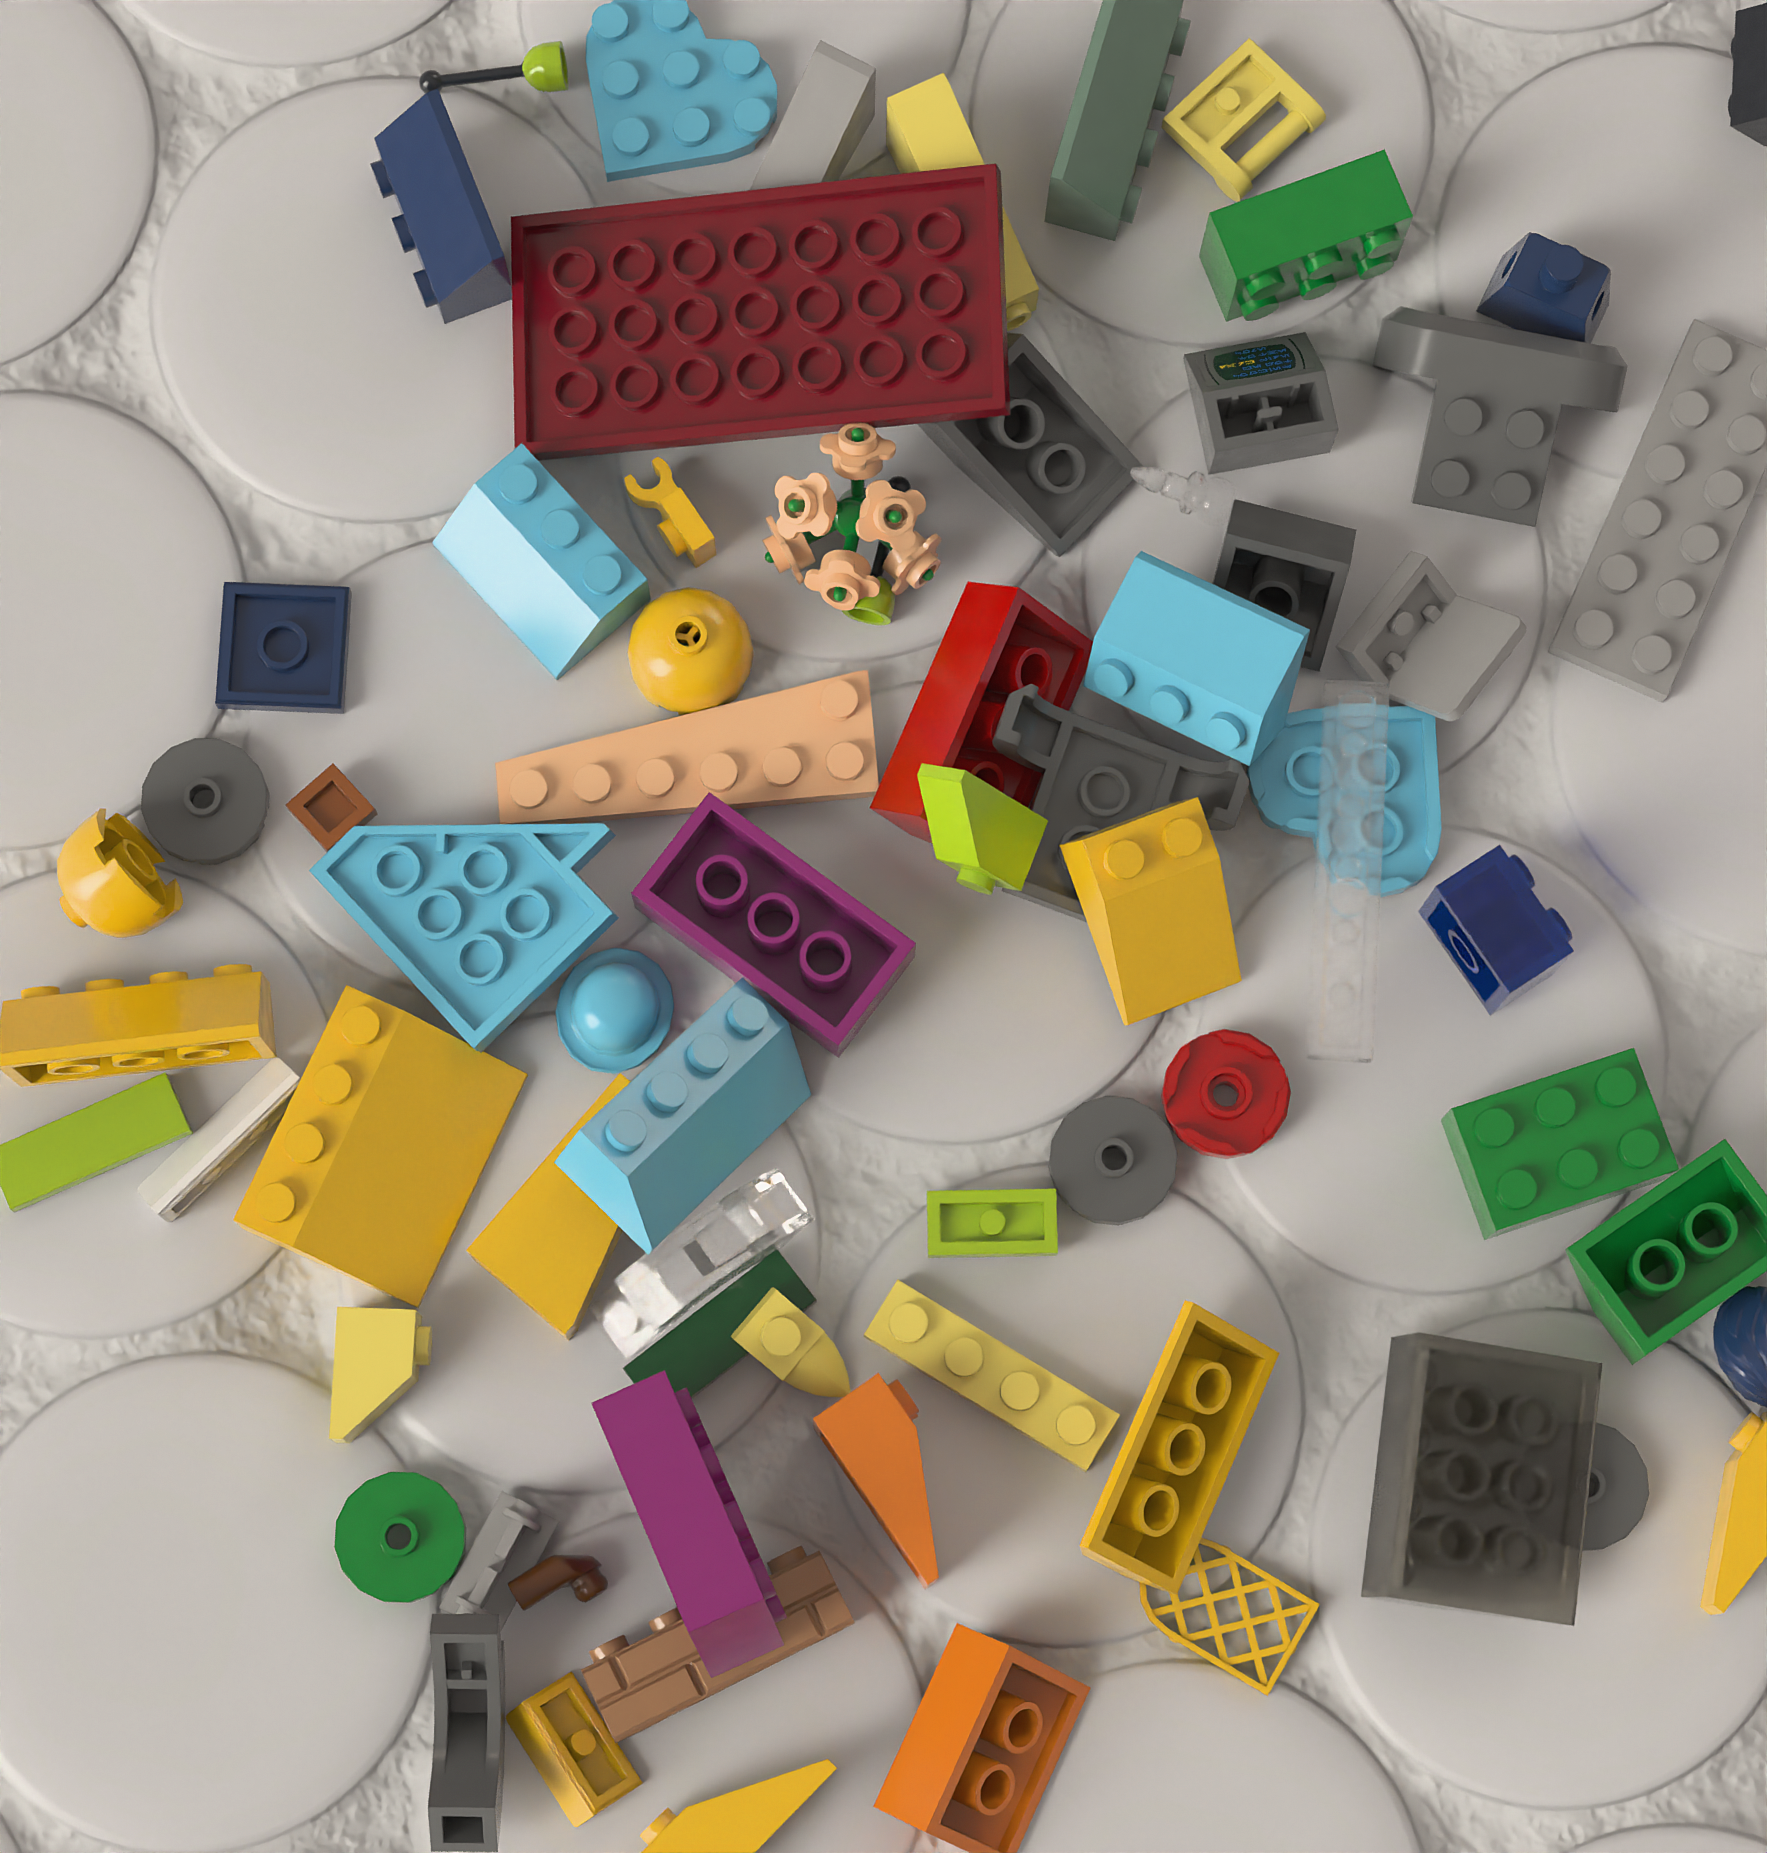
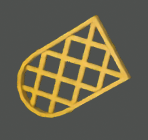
[1139,1537,1320,1696]

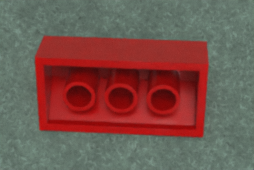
[870,581,1093,844]

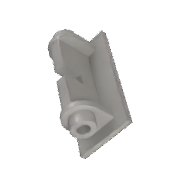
[439,1491,559,1632]

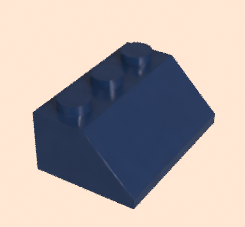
[370,89,512,324]

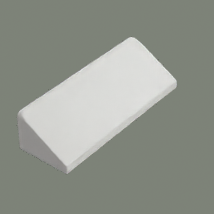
[137,1057,301,1222]

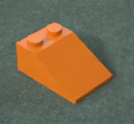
[813,1373,939,1590]

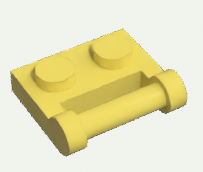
[1161,38,1326,202]

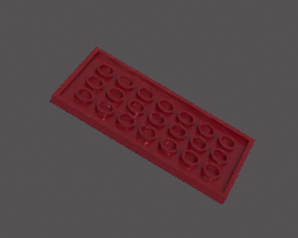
[511,163,1010,461]

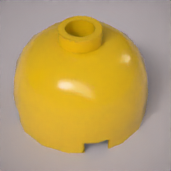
[627,587,754,716]
[57,808,183,938]

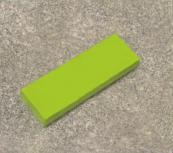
[0,1072,193,1212]

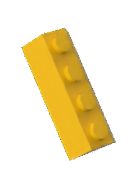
[0,964,277,1087]
[1079,1300,1280,1595]

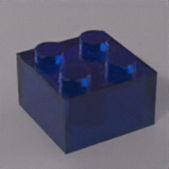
[1418,844,1574,1016]

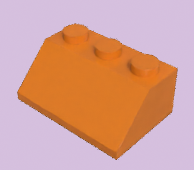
[873,1623,1091,1853]

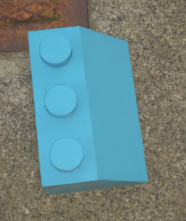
[432,443,651,680]
[1083,551,1310,766]

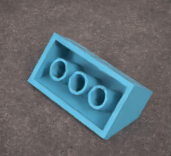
[554,977,811,1255]

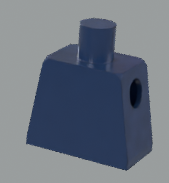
[1476,232,1611,344]

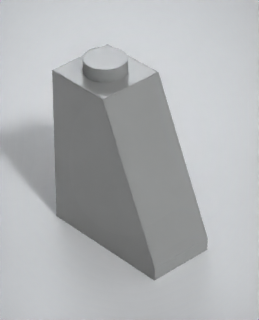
[750,40,876,190]

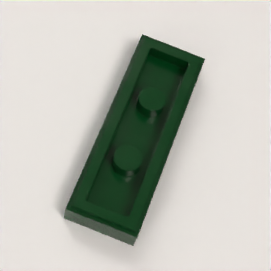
[622,1249,817,1398]

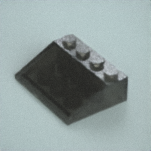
[1361,1332,1603,1626]

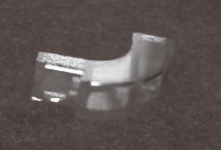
[589,1168,815,1359]

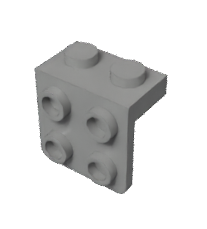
[1335,551,1526,721]

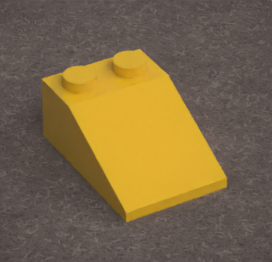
[1060,797,1242,1025]

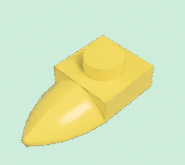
[730,1287,851,1397]

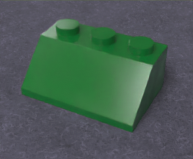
[1565,1139,1767,1365]

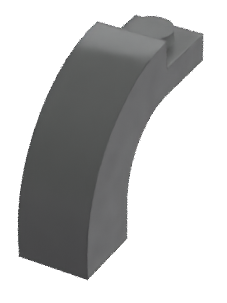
[428,1613,505,1852]

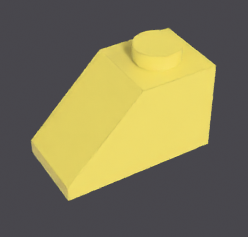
[329,1307,432,1444]

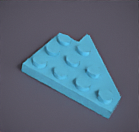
[309,823,619,1053]

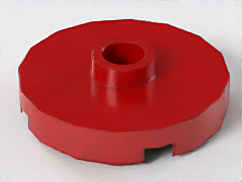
[1161,1029,1291,1159]

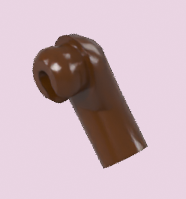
[507,1555,608,1611]

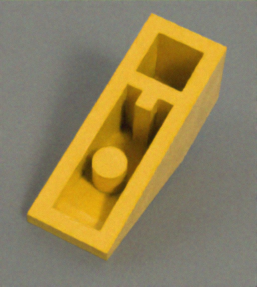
[1700,1411,1767,1615]
[640,1759,837,1853]

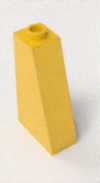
[466,1073,631,1341]

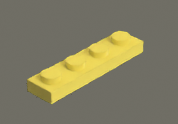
[864,1279,1120,1472]

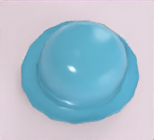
[555,947,674,1074]

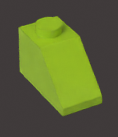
[917,763,1048,895]

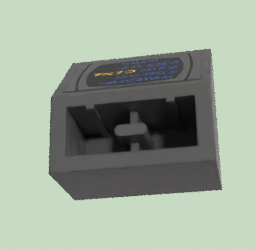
[1183,332,1339,475]

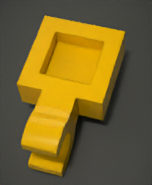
[624,457,717,568]

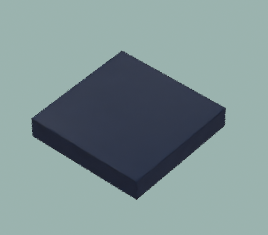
[215,582,352,714]

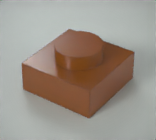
[285,763,378,852]

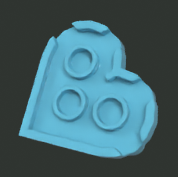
[586,0,778,182]
[1246,706,1442,898]

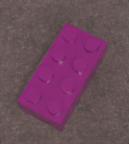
[631,792,916,1058]
[591,1370,787,1678]

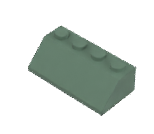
[1044,0,1191,241]

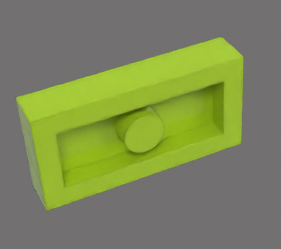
[926,1189,1058,1258]

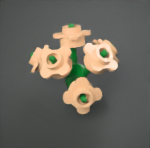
[762,423,942,611]

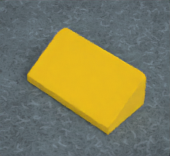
[506,1671,643,1827]

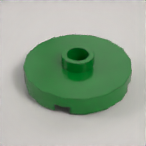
[334,1472,467,1603]

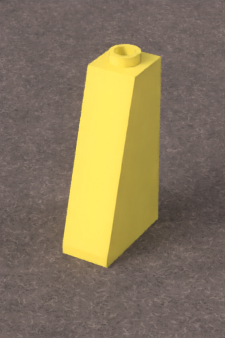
[886,73,1039,331]

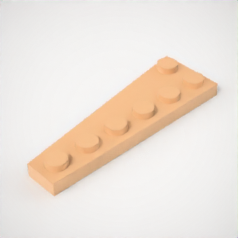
[495,670,879,824]

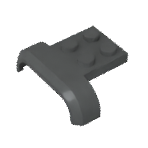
[1373,306,1628,527]
[992,684,1250,922]

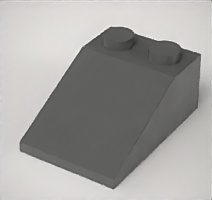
[917,332,1145,557]

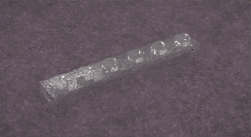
[1306,679,1390,1063]

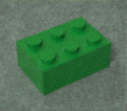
[1199,149,1413,322]
[1441,1048,1679,1240]

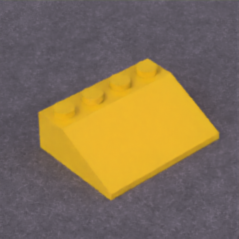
[233,985,528,1309]

